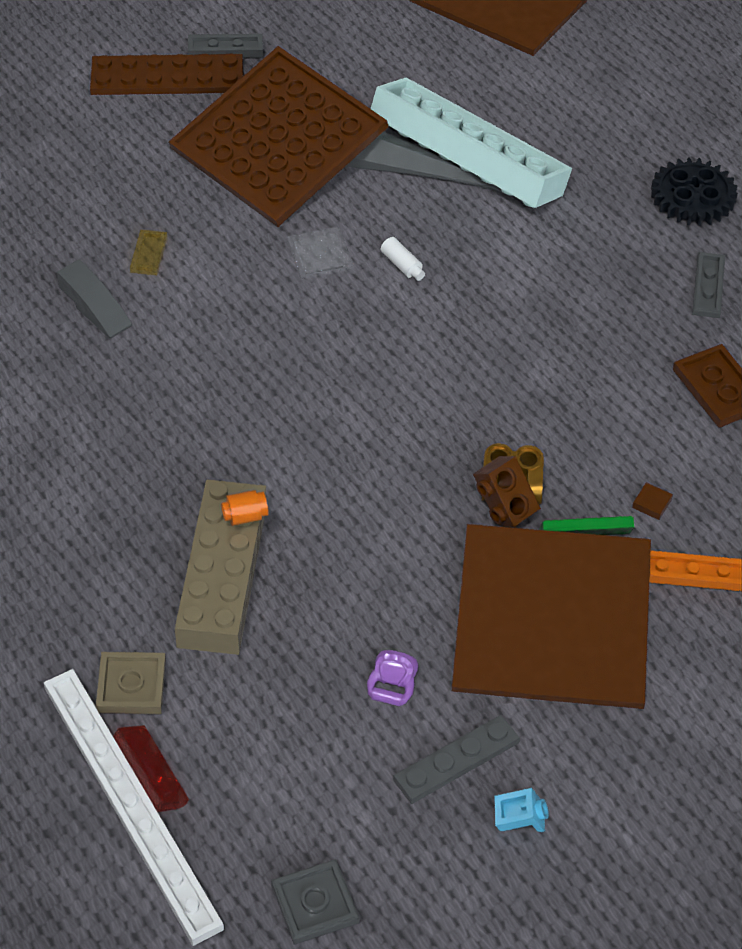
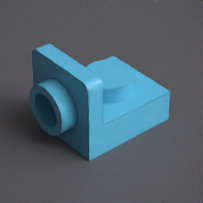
[494,788,549,832]

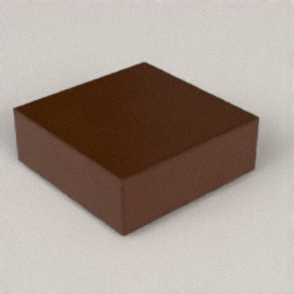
[632,482,673,520]

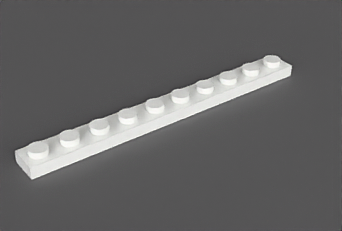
[44,669,224,946]

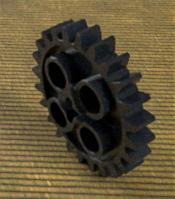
[651,157,738,226]

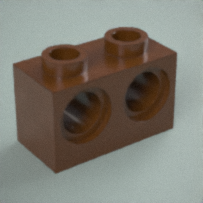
[473,456,541,527]

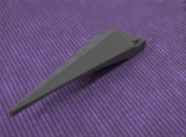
[346,132,502,192]

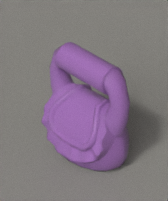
[367,650,418,706]

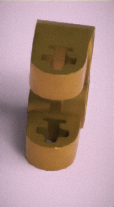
[481,443,544,504]

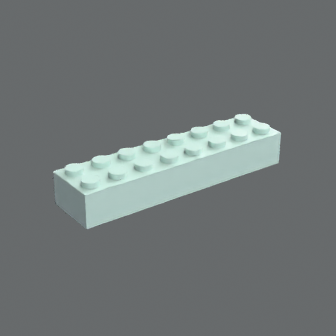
[371,78,572,208]

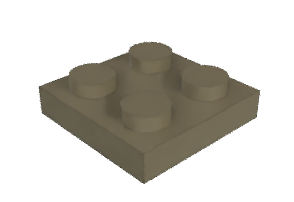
[96,652,166,714]

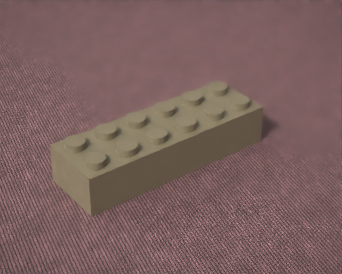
[175,480,267,655]

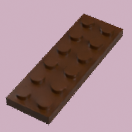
[90,53,243,95]

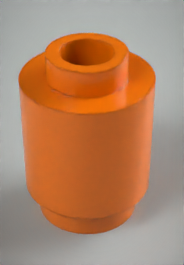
[221,490,268,526]

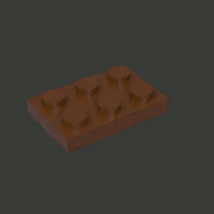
[673,344,742,428]

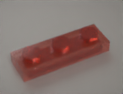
[113,725,189,812]

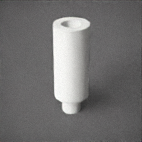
[381,237,425,281]

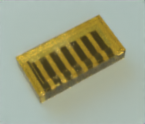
[130,230,167,276]

